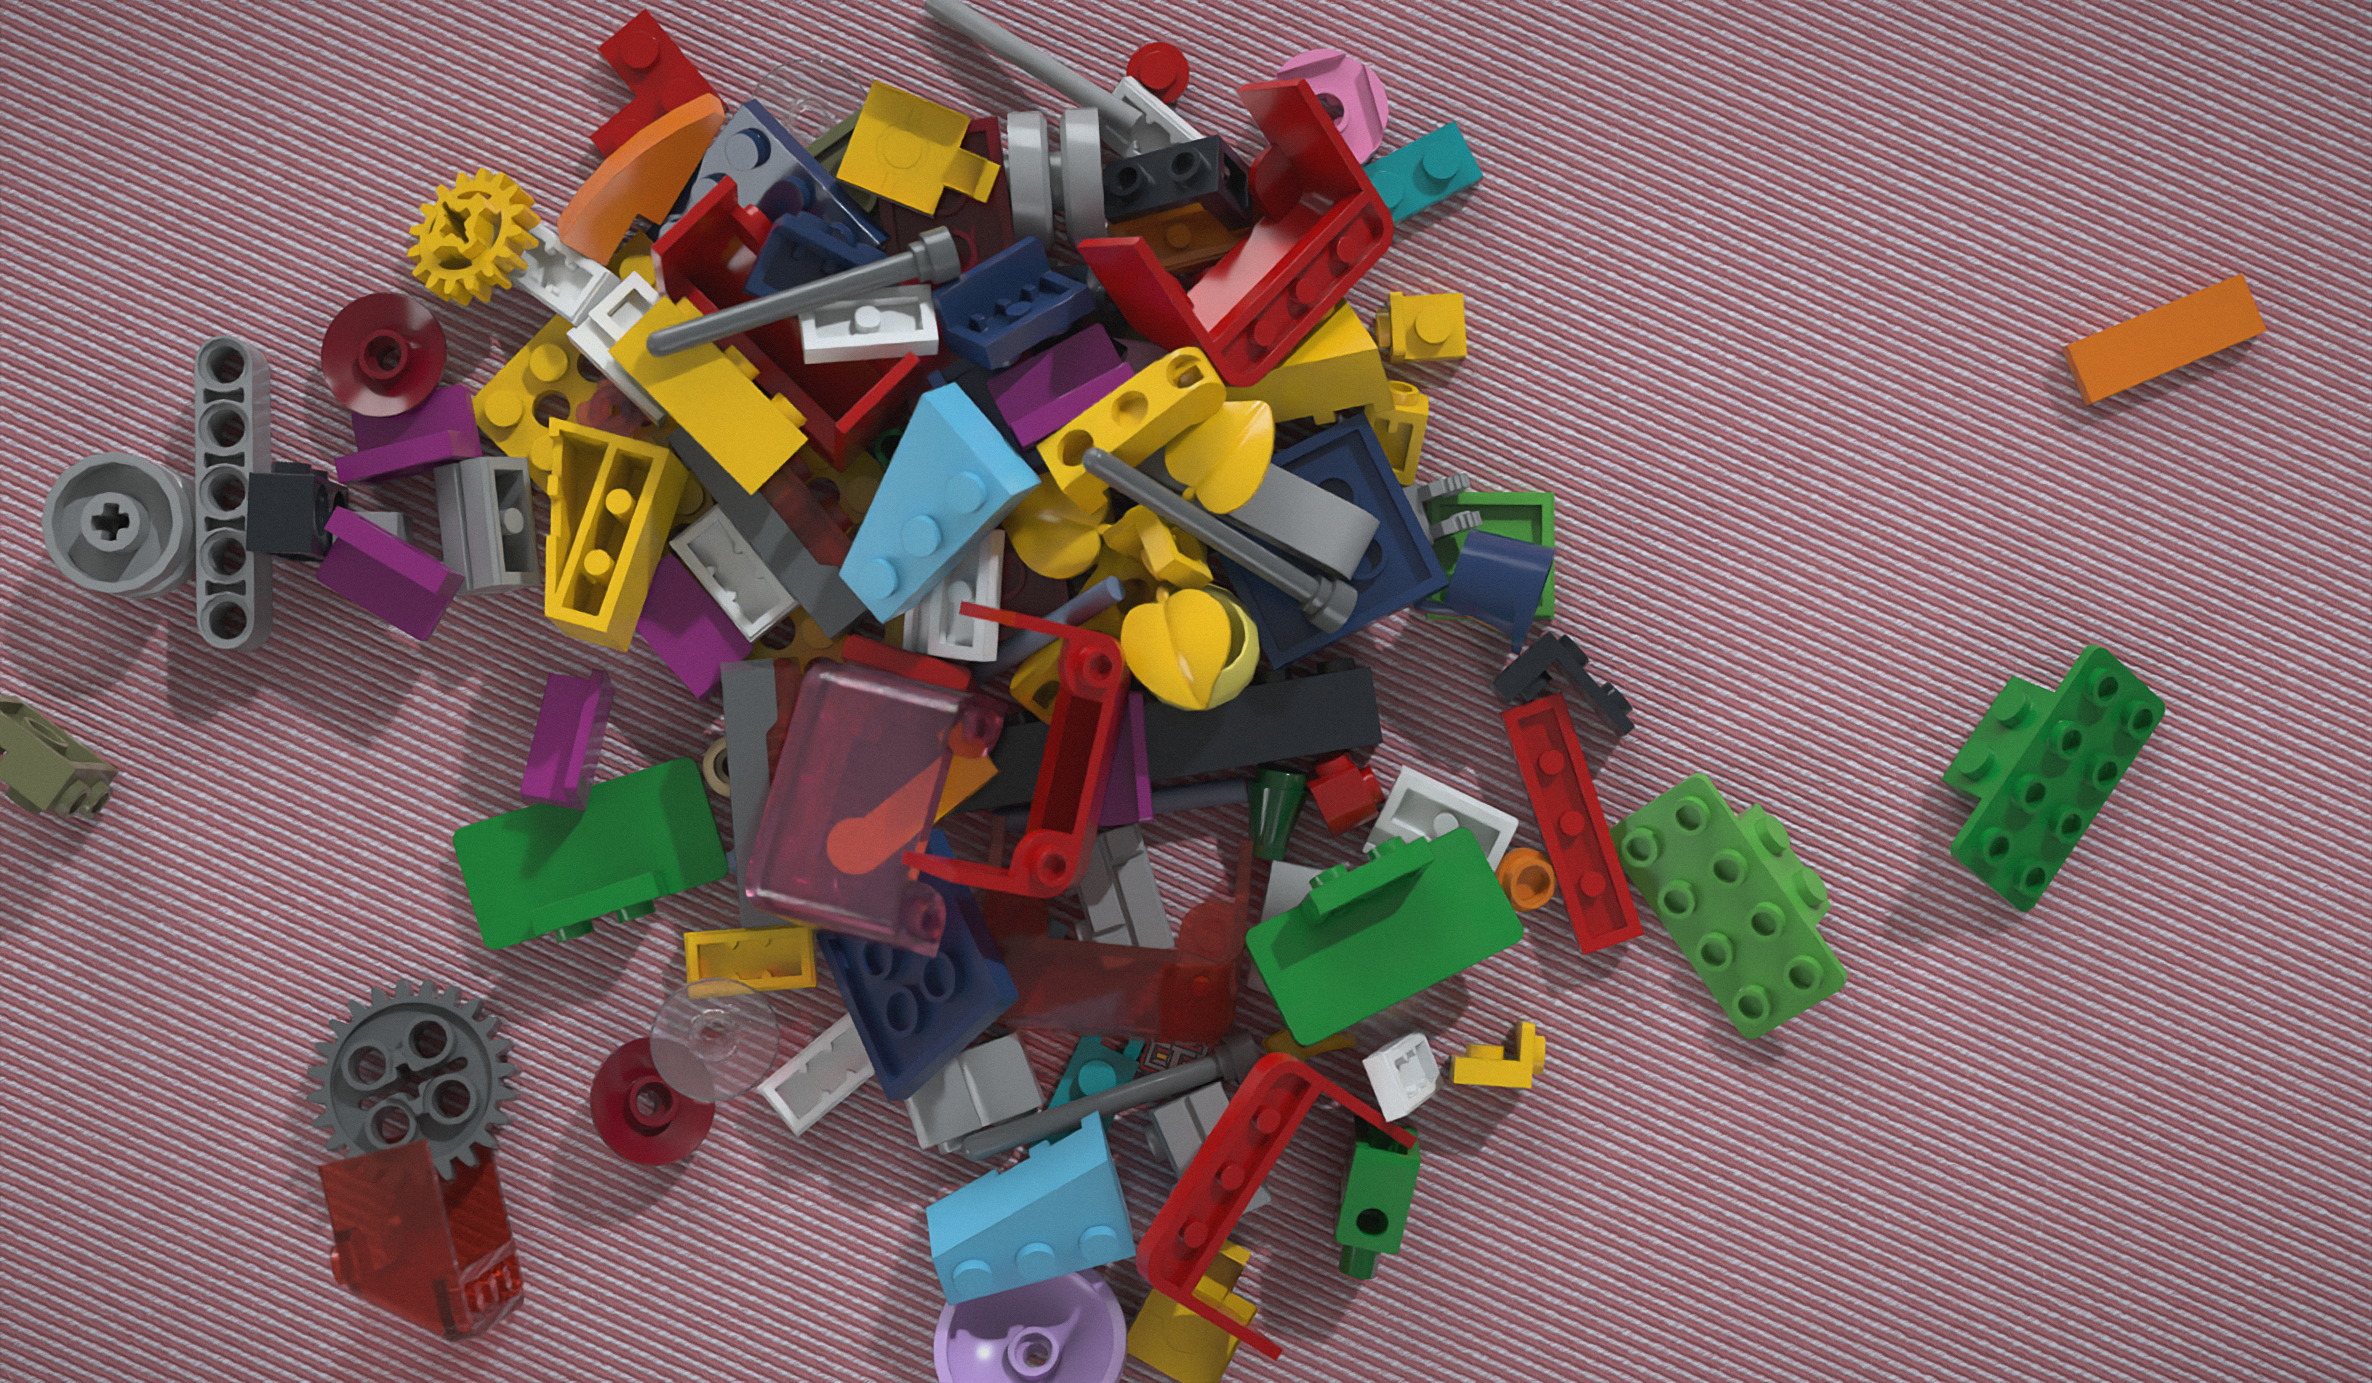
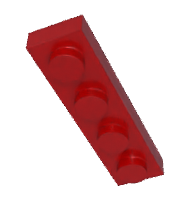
[1499,692,1644,955]

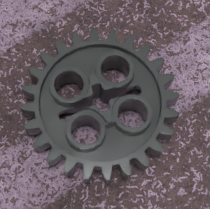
[306,979,521,1189]

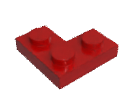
[589,8,730,158]

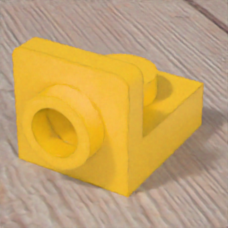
[1375,291,1467,364]
[1363,380,1429,486]
[1103,504,1213,590]
[1449,1021,1545,1089]

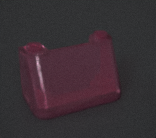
[745,661,1008,958]

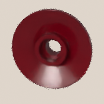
[321,292,447,418]
[590,1037,715,1166]

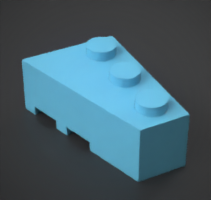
[838,382,1042,624]
[926,1110,1136,1306]

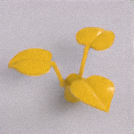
[1001,401,1274,710]

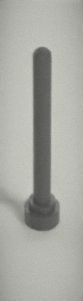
[646,226,961,358]
[1082,447,1357,634]
[961,1028,1260,1161]

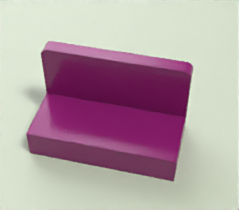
[987,323,1135,453]
[334,385,483,487]
[316,506,465,641]
[635,555,754,703]
[519,668,615,811]
[1098,691,1154,827]

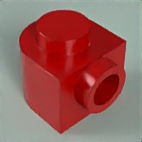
[1306,749,1386,839]

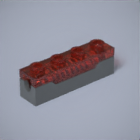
[666,426,873,643]
[720,657,830,928]

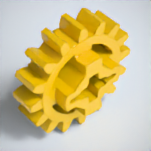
[407,168,541,306]

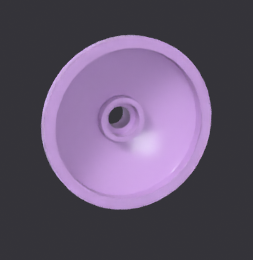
[933,1268,1128,1383]

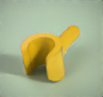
[1262,1028,1356,1062]

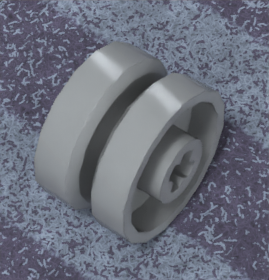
[1004,107,1106,253]
[41,451,196,600]

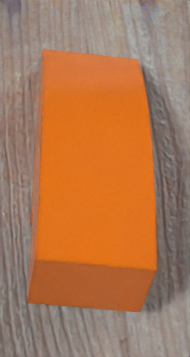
[557,93,726,266]

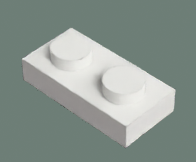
[798,284,939,364]

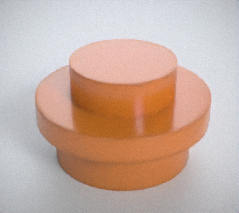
[1494,848,1556,912]

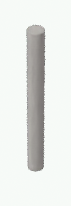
[924,0,1145,136]

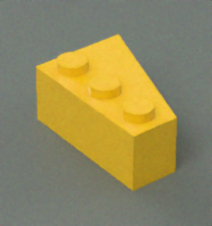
[607,295,808,495]
[1159,296,1396,434]
[545,417,689,652]

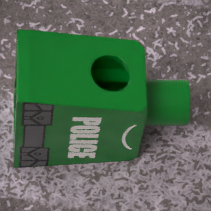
[1333,1115,1421,1279]

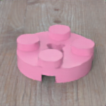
[1263,49,1389,167]

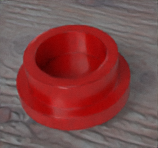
[1126,42,1190,105]

